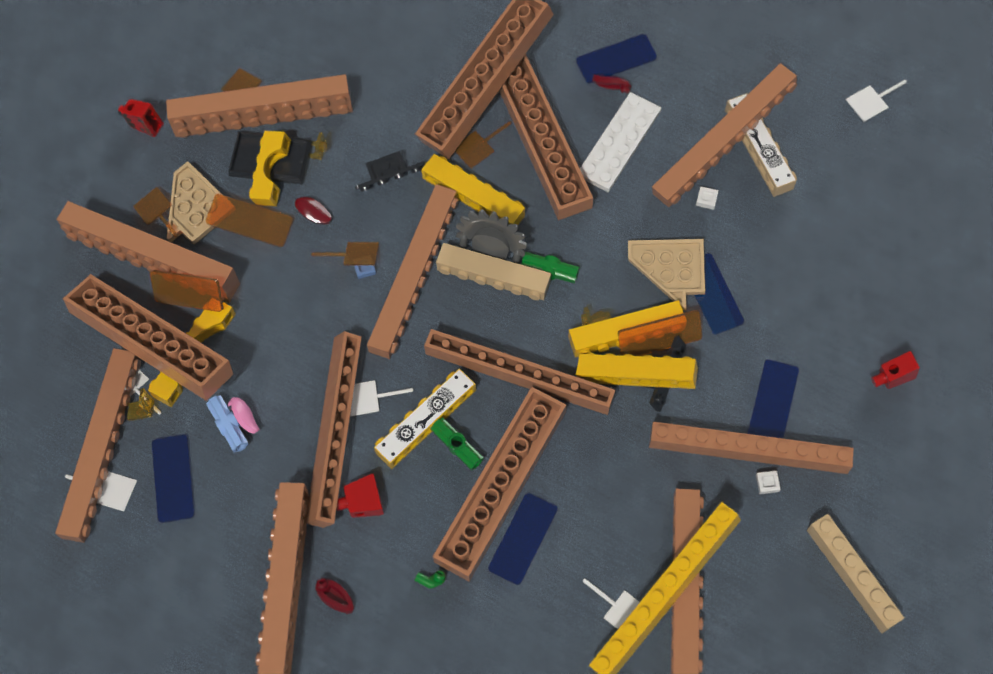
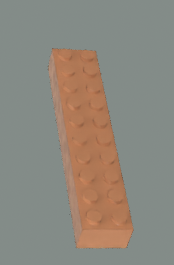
[415,0,554,159]
[499,54,593,220]
[166,74,353,137]
[56,201,240,302]
[63,274,233,401]
[433,387,566,582]
[256,482,310,674]

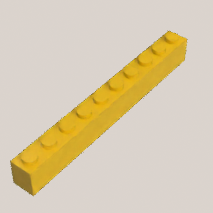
[589,502,741,674]

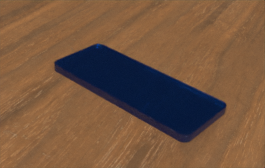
[576,34,657,84]
[694,253,744,335]
[747,360,799,439]
[152,435,194,523]
[488,493,557,585]

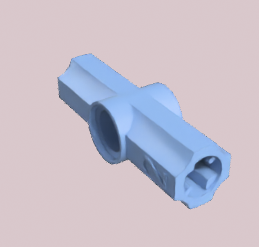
[206,395,249,453]

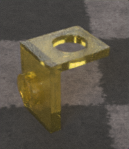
[308,132,327,160]
[127,388,155,421]

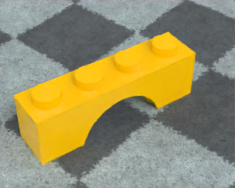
[249,131,291,206]

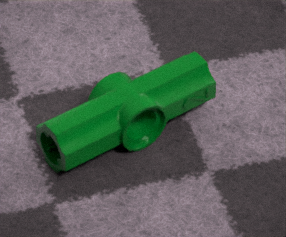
[521,252,580,284]
[431,417,484,471]

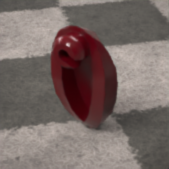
[592,74,632,94]
[295,197,332,225]
[315,578,354,614]

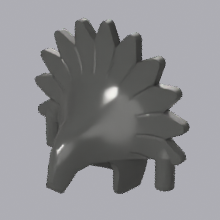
[456,209,528,264]

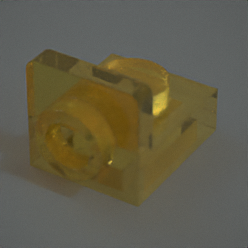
[581,307,611,325]

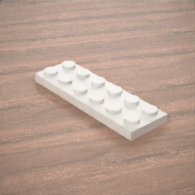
[580,92,661,193]

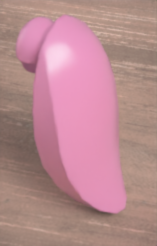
[228,397,260,434]

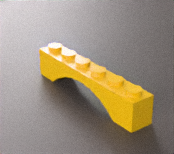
[148,297,236,408]

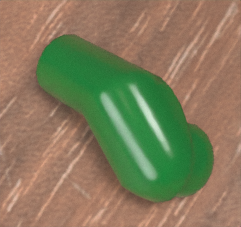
[415,570,446,589]

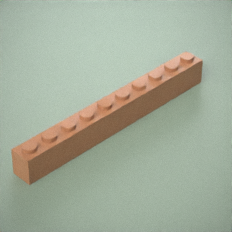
[652,63,797,208]
[367,185,459,359]
[424,329,615,415]
[305,331,361,528]
[55,348,141,543]
[649,422,854,474]
[671,489,704,674]

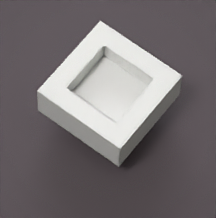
[696,186,719,210]
[756,471,781,494]

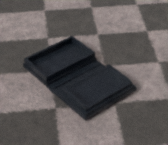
[228,131,312,185]

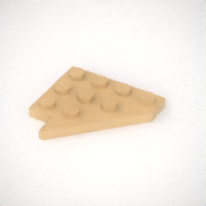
[167,161,236,245]
[628,239,705,310]

